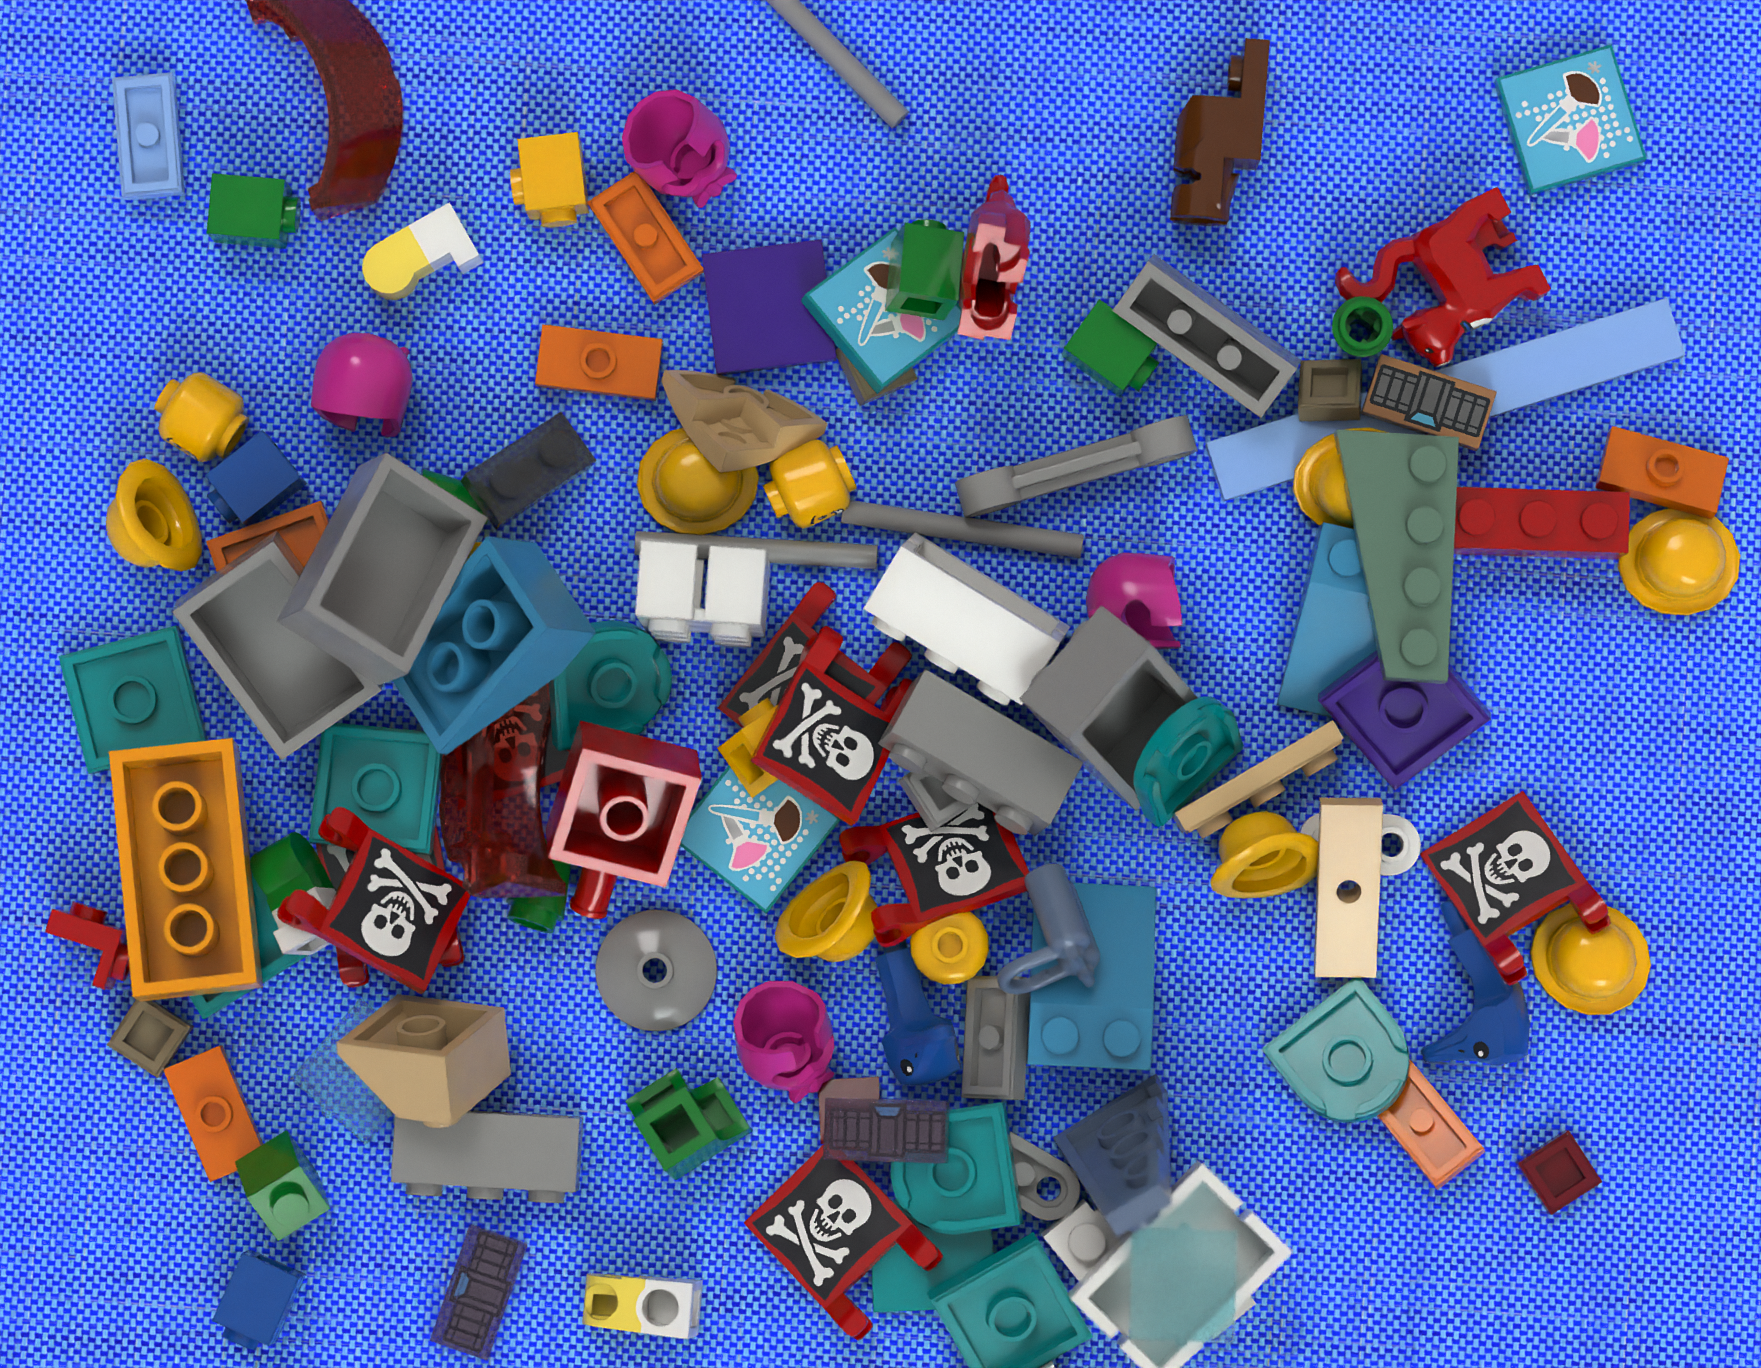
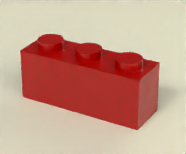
[1454,487,1630,559]

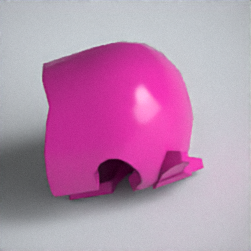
[622,89,737,208]
[311,333,413,438]
[1086,552,1182,650]
[733,981,834,1103]

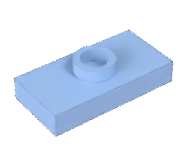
[112,72,185,200]

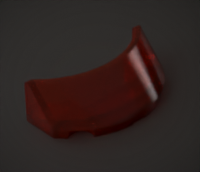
[245,0,404,222]
[439,683,566,898]

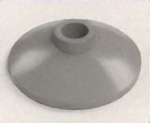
[595,910,717,1031]

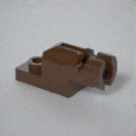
[1170,38,1270,226]

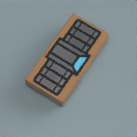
[1361,354,1497,451]

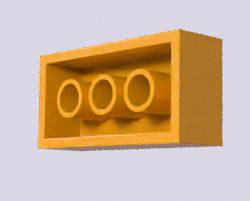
[109,738,263,1002]

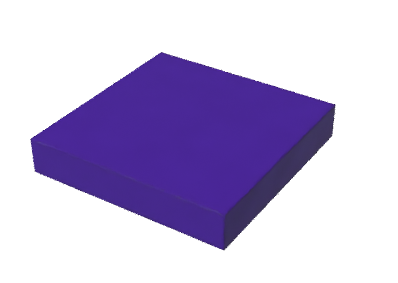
[702,239,837,375]
[1318,650,1491,790]

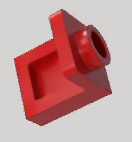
[45,901,130,990]

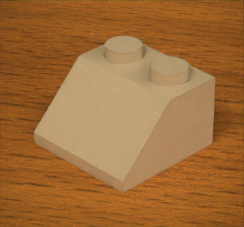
[336,994,511,1128]

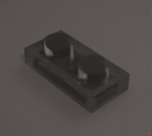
[461,412,596,530]

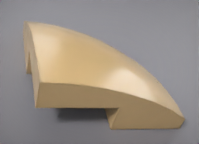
[661,370,828,473]

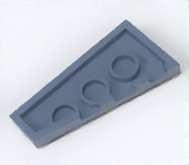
[1053,1074,1171,1237]

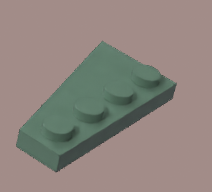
[1333,429,1459,684]

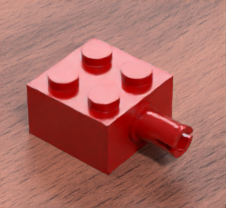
[546,720,702,919]

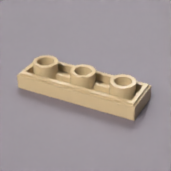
[1173,720,1344,839]
[1314,797,1383,978]

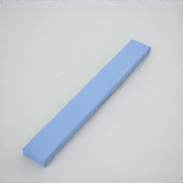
[1205,298,1686,502]

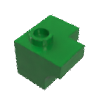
[625,1068,753,1180]

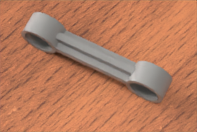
[955,415,1198,518]

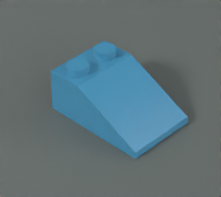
[1276,522,1377,718]
[392,536,596,754]
[1026,883,1156,1071]

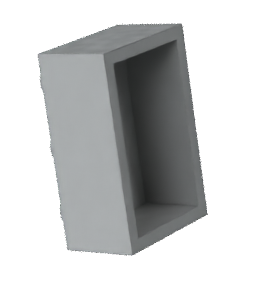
[277,452,487,685]
[172,530,383,760]
[1019,605,1198,811]

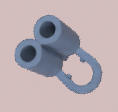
[997,863,1100,994]

